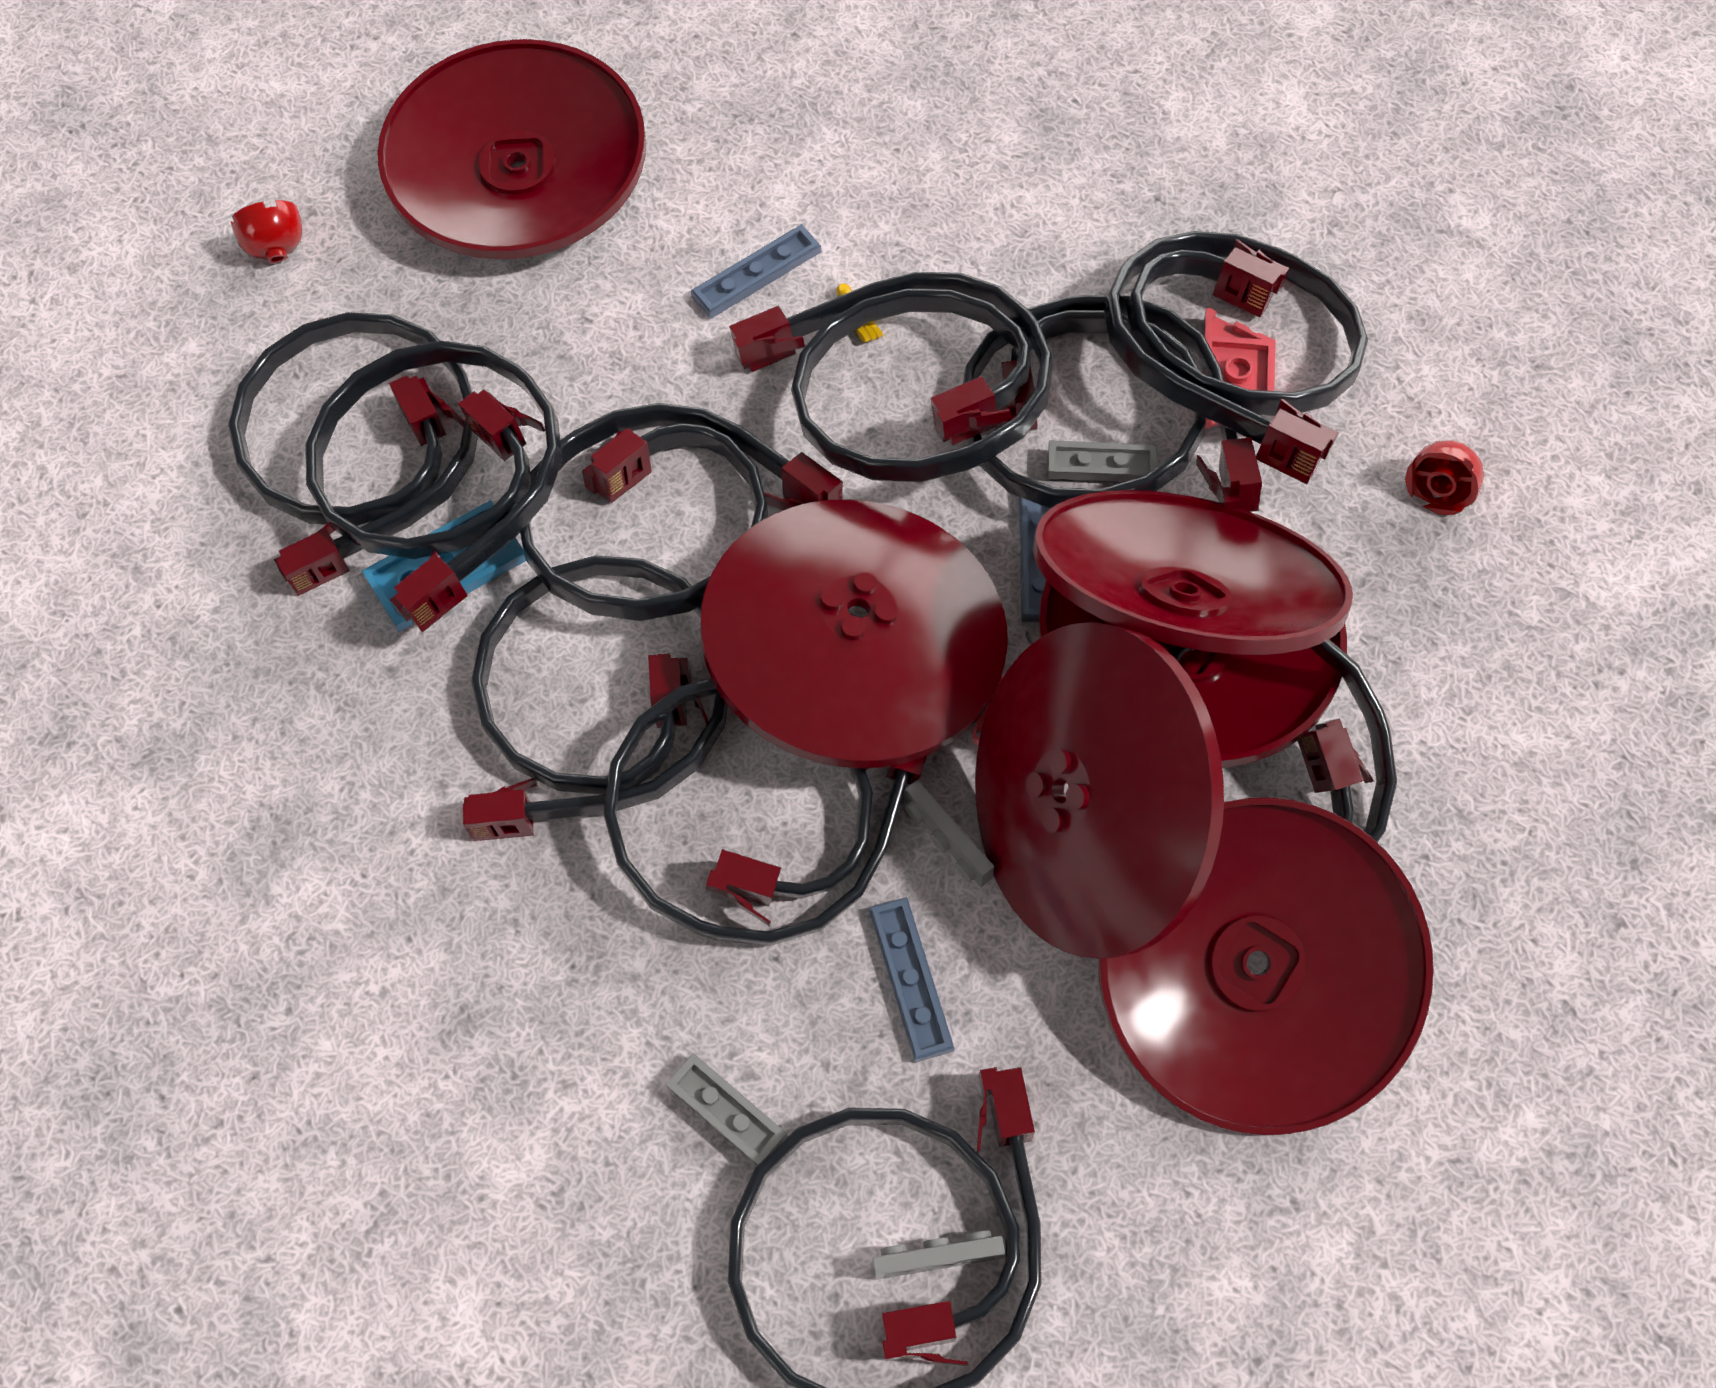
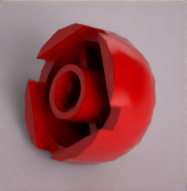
[230,200,303,263]
[1405,440,1484,515]

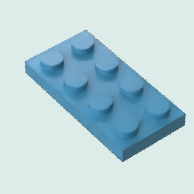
[362,500,526,632]

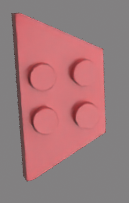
[1202,308,1276,429]

